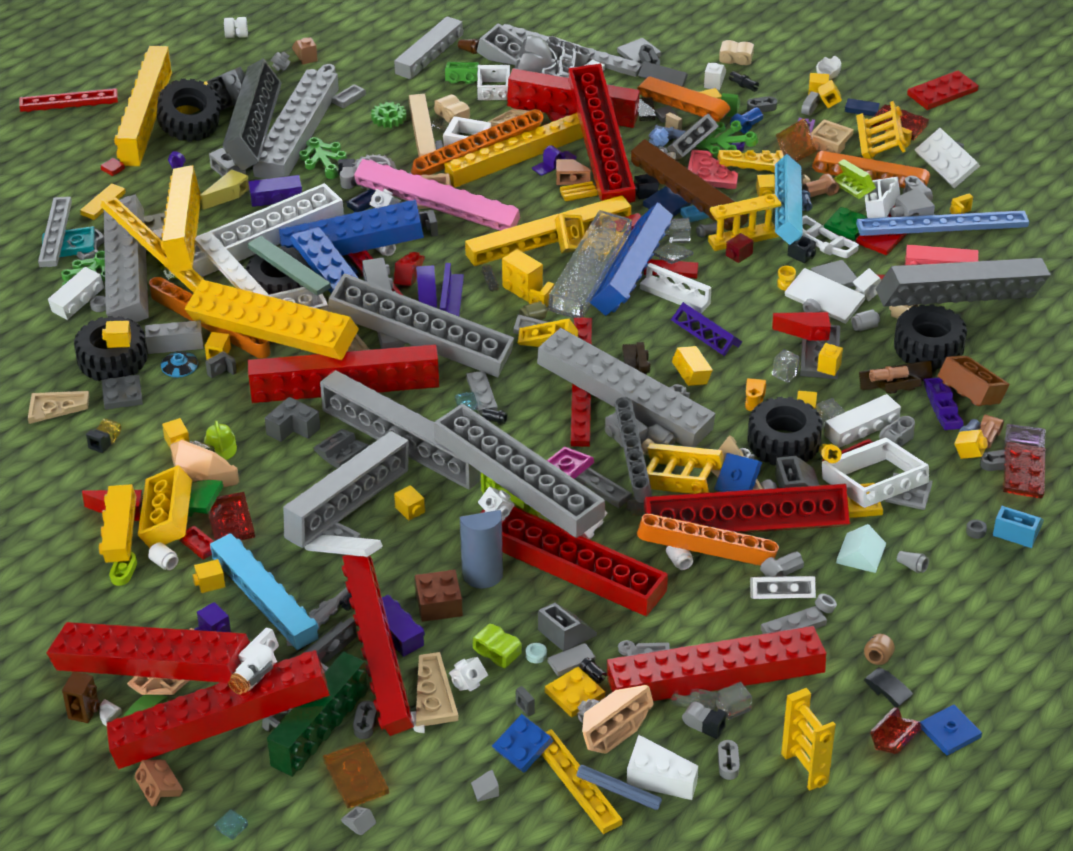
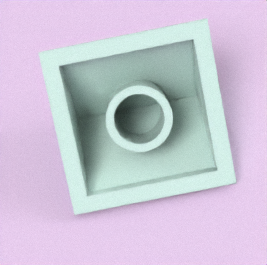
[836,524,886,573]

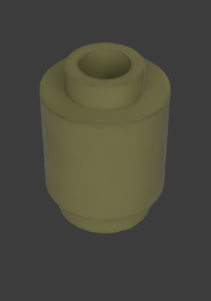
[519,301,548,320]

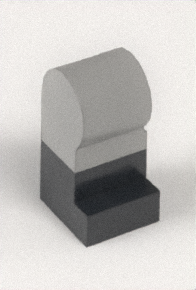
[338,159,356,189]
[682,702,727,739]

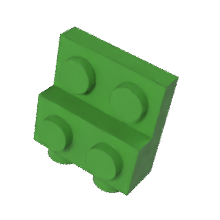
[445,62,479,84]

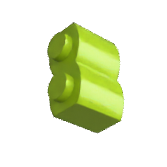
[473,623,522,668]

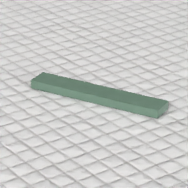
[247,236,331,296]

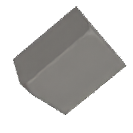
[471,770,499,801]
[341,806,376,835]

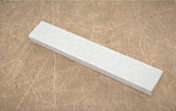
[305,535,383,557]

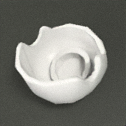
[816,56,841,79]

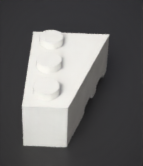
[627,735,698,800]

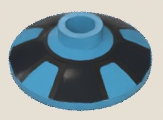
[161,352,198,377]

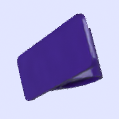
[532,145,576,176]

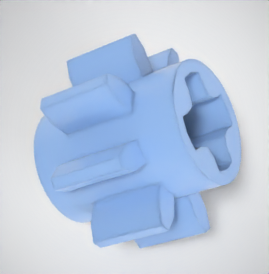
[649,128,669,147]

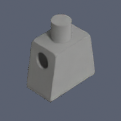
[890,188,935,217]

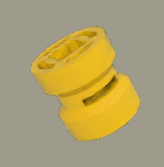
[777,266,796,291]

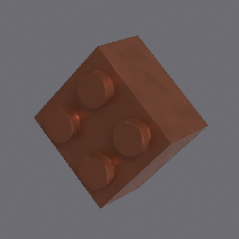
[414,570,463,622]

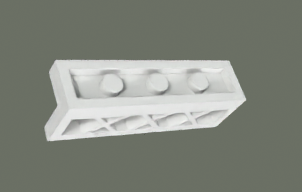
[640,263,711,313]

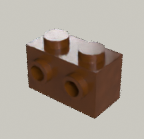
[62,671,100,723]

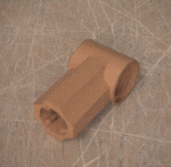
[803,174,840,197]
[980,414,1004,449]

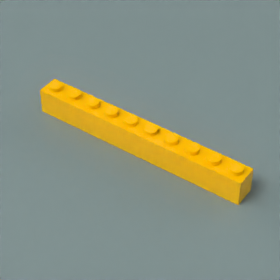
[444,113,583,188]
[465,195,631,266]

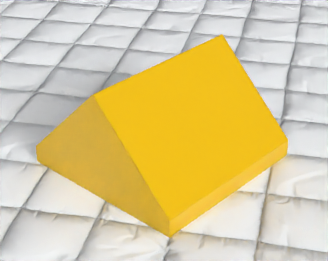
[555,214,588,253]

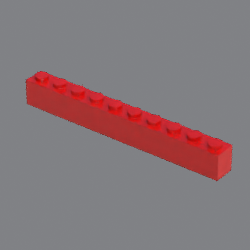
[341,555,414,736]

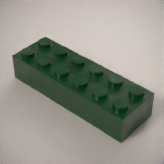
[267,651,368,777]

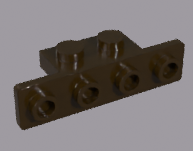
[622,342,650,375]
[859,360,932,394]

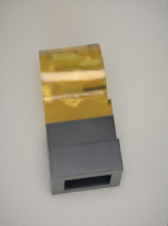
[86,418,121,453]

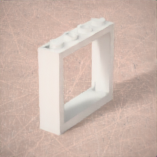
[822,438,929,508]

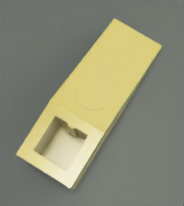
[200,169,249,210]

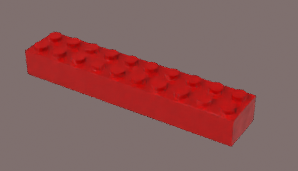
[569,63,635,203]
[248,344,439,403]
[644,484,850,533]
[480,507,668,617]
[46,622,250,684]
[607,626,826,701]
[106,650,330,770]

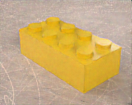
[138,465,192,548]

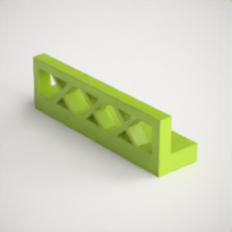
[834,159,876,199]

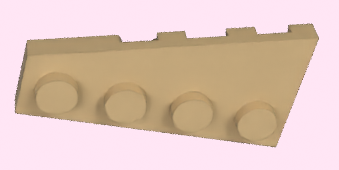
[416,652,458,726]

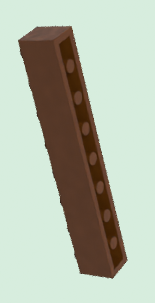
[631,139,748,231]

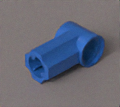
[730,107,763,134]

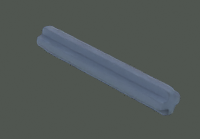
[576,765,662,810]

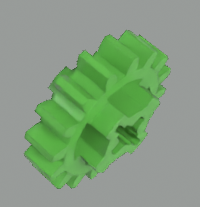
[371,102,407,128]

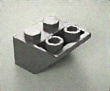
[207,66,245,111]
[775,456,819,488]
[538,603,597,651]

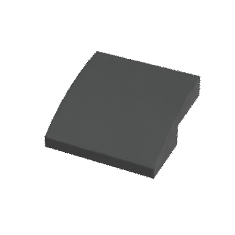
[313,429,368,468]

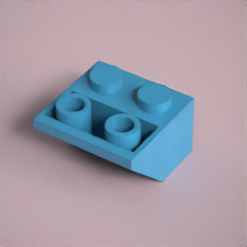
[993,506,1044,548]

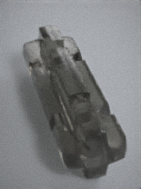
[482,264,499,292]

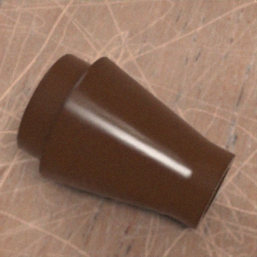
[458,39,479,54]

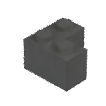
[265,397,320,442]

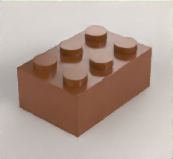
[937,356,1010,406]

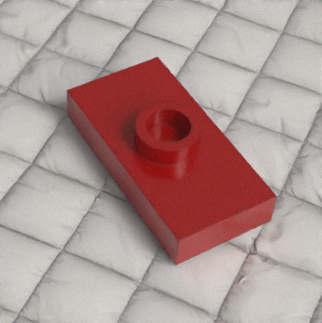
[179,526,214,560]

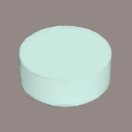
[526,643,547,663]

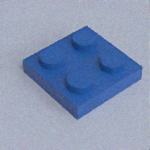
[492,714,554,773]

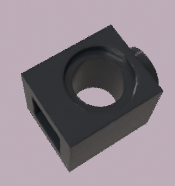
[634,174,659,200]
[787,235,816,264]

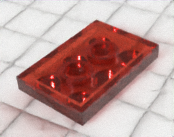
[871,104,929,141]
[1003,442,1046,499]
[208,492,255,541]

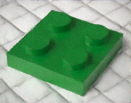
[824,207,867,241]

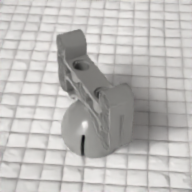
[514,35,591,78]

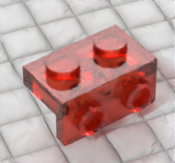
[870,707,922,754]

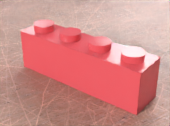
[905,245,978,265]

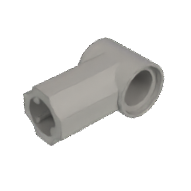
[760,551,804,577]

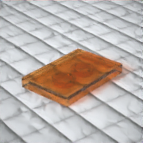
[776,118,817,162]
[323,741,389,808]

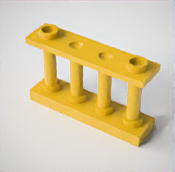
[856,101,907,160]
[708,194,782,251]
[647,443,724,494]
[781,688,836,791]

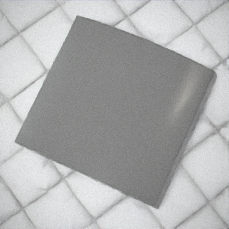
[885,473,933,510]

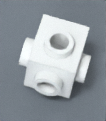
[369,189,401,208]
[478,487,515,521]
[449,657,488,691]

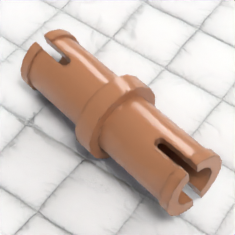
[869,366,909,382]

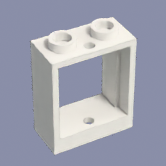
[477,65,510,100]
[443,117,493,151]

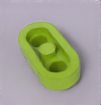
[109,552,137,586]

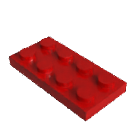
[907,70,979,110]

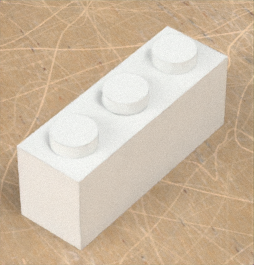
[48,267,104,320]
[750,576,816,599]

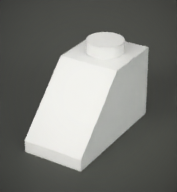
[704,63,726,90]

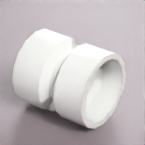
[224,17,248,38]

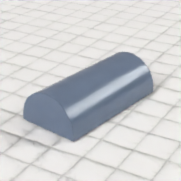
[460,510,503,588]

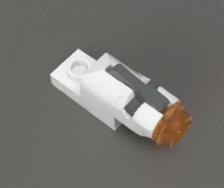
[228,628,279,694]

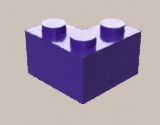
[194,602,231,632]

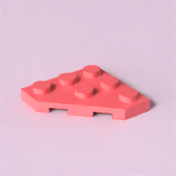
[688,150,738,189]

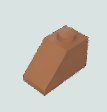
[292,37,318,64]
[556,159,590,185]

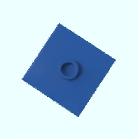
[714,453,762,492]
[919,705,982,755]

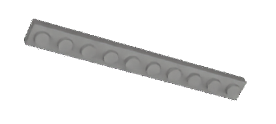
[503,24,642,77]

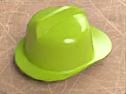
[204,420,237,460]

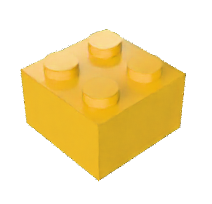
[502,249,543,302]

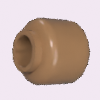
[864,634,895,665]

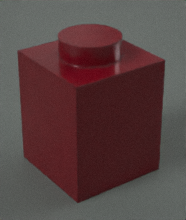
[726,233,754,263]

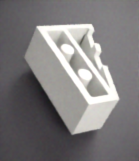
[865,177,900,218]

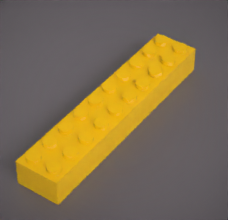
[114,46,172,166]
[160,165,201,273]
[185,280,359,360]

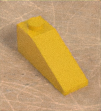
[518,318,578,347]

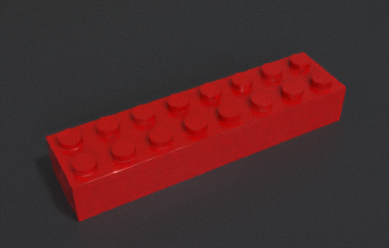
[507,69,640,128]

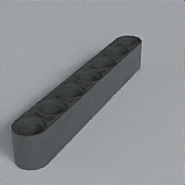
[614,397,652,503]

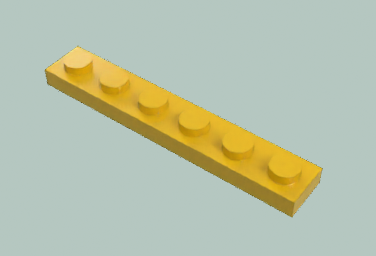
[541,729,623,834]

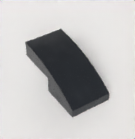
[864,667,913,709]

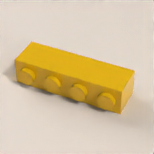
[99,484,136,563]

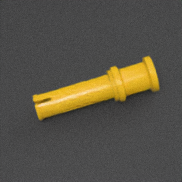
[819,444,842,463]

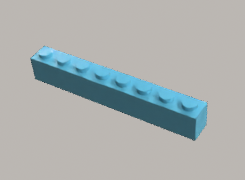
[775,154,803,245]
[210,533,319,650]

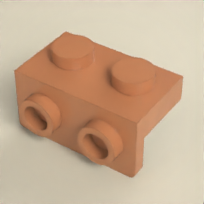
[135,759,183,806]

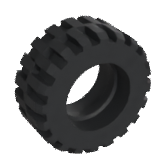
[157,78,221,142]
[245,246,313,295]
[894,304,967,370]
[74,316,148,381]
[747,397,823,466]

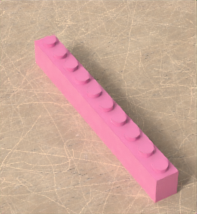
[354,159,520,231]

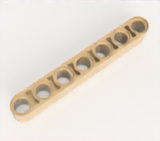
[409,94,437,163]

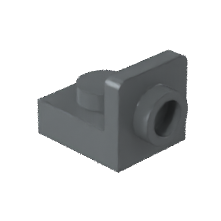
[419,210,438,237]
[206,351,236,378]

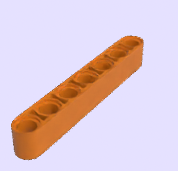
[637,76,730,122]
[812,151,930,188]
[637,514,779,566]

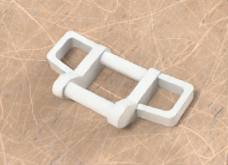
[802,215,859,258]

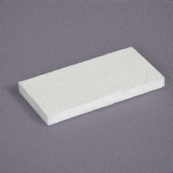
[785,268,865,324]

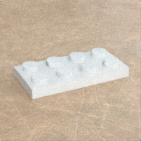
[915,128,980,188]

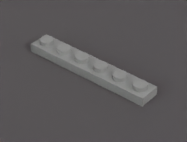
[38,197,72,267]

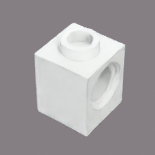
[853,268,881,301]

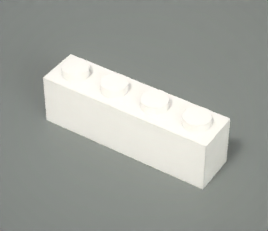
[824,394,901,448]

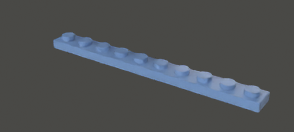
[856,211,1029,236]

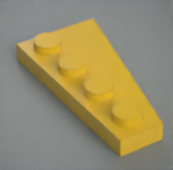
[718,150,783,173]

